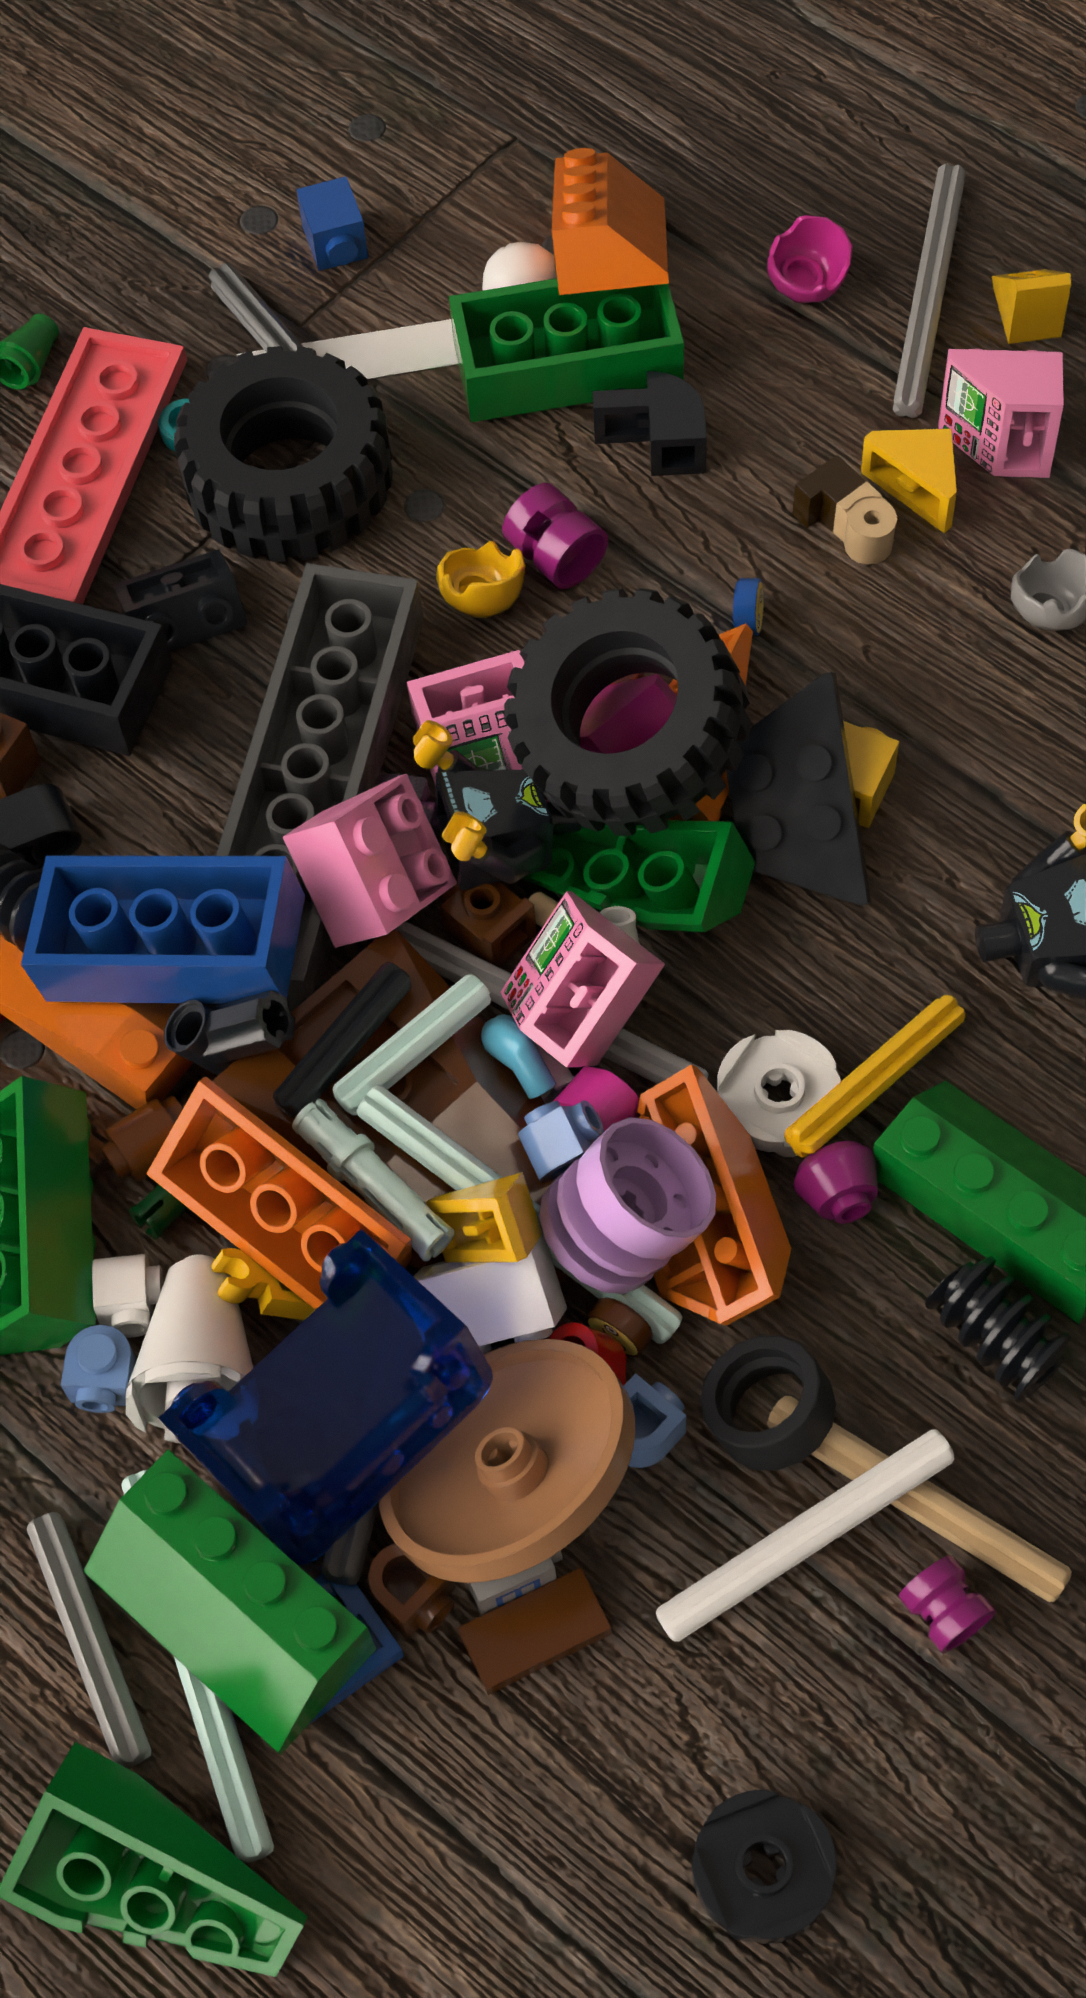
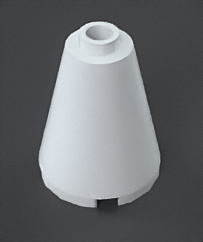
[125,1254,260,1444]

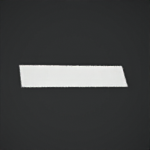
[236,319,458,379]

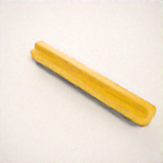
[784,995,965,1158]

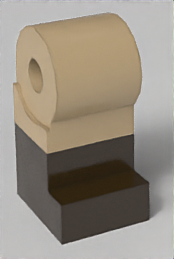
[792,455,897,565]

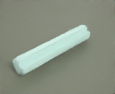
[332,974,491,1115]

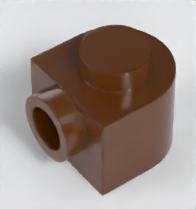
[368,1543,456,1639]

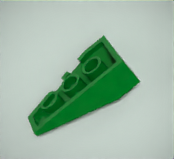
[0,1742,308,1977]

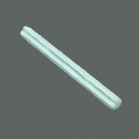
[357,1085,683,1344]
[121,1470,274,1863]

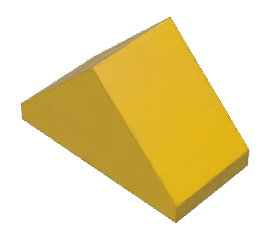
[992,269,1071,344]
[861,429,957,533]
[425,1172,543,1263]

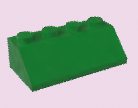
[0,1076,96,1355]
[873,1080,1086,1325]
[84,1450,376,1755]

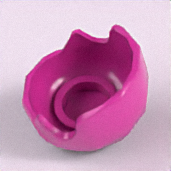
[767,215,853,303]

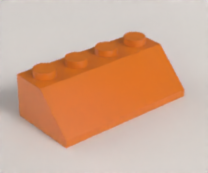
[552,148,669,295]
[147,1076,412,1335]

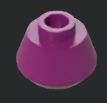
[793,1141,878,1224]

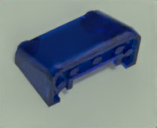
[158,1229,493,1565]

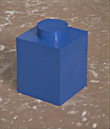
[296,176,368,271]

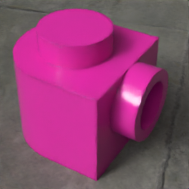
[553,1066,641,1136]

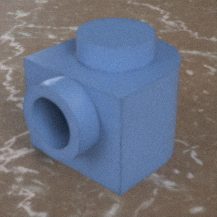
[518,1100,604,1182]
[60,1325,137,1413]
[624,1373,686,1468]

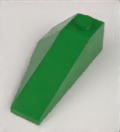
[522,820,756,932]

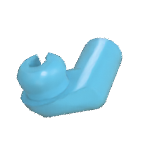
[481,1014,556,1099]

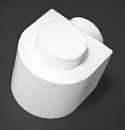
[92,1254,164,1337]

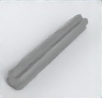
[27,1512,152,1768]

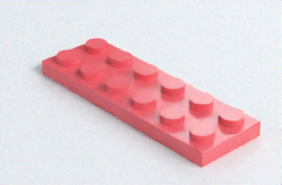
[0,327,187,605]

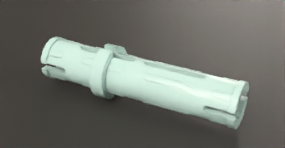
[292,1099,455,1261]

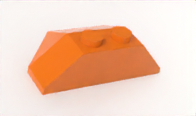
[637,1065,792,1326]

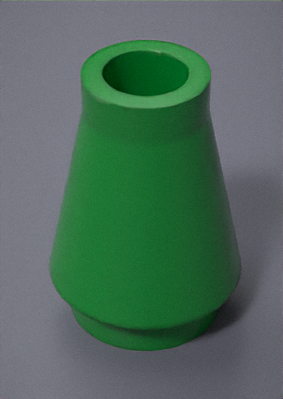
[0,313,59,390]

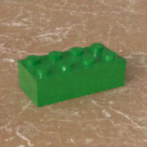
[449,278,684,422]

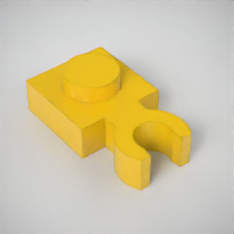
[211,1248,323,1322]

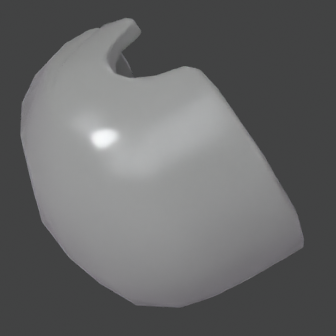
[1011,549,1086,631]

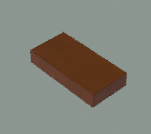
[458,1567,612,1695]

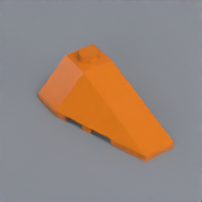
[0,935,193,1110]

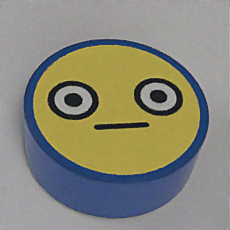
[733,578,764,636]

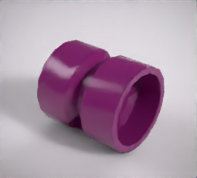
[502,482,608,589]

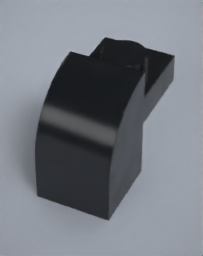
[593,371,707,476]

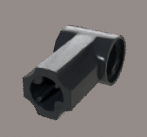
[164,990,296,1075]

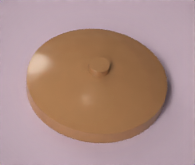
[379,1339,635,1583]

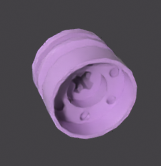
[539,1117,716,1294]

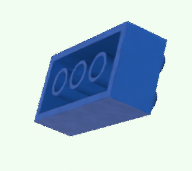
[21,856,305,1004]

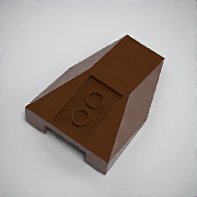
[212,928,571,1287]

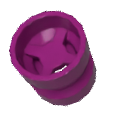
[899,1555,996,1654]

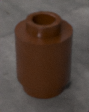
[100,1095,183,1183]

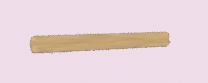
[767,1396,1072,1602]

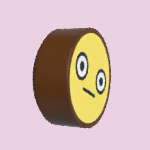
[585,1297,653,1357]

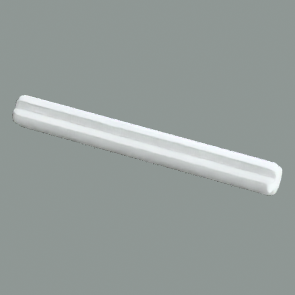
[656,1429,955,1642]

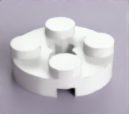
[717,1030,841,1157]

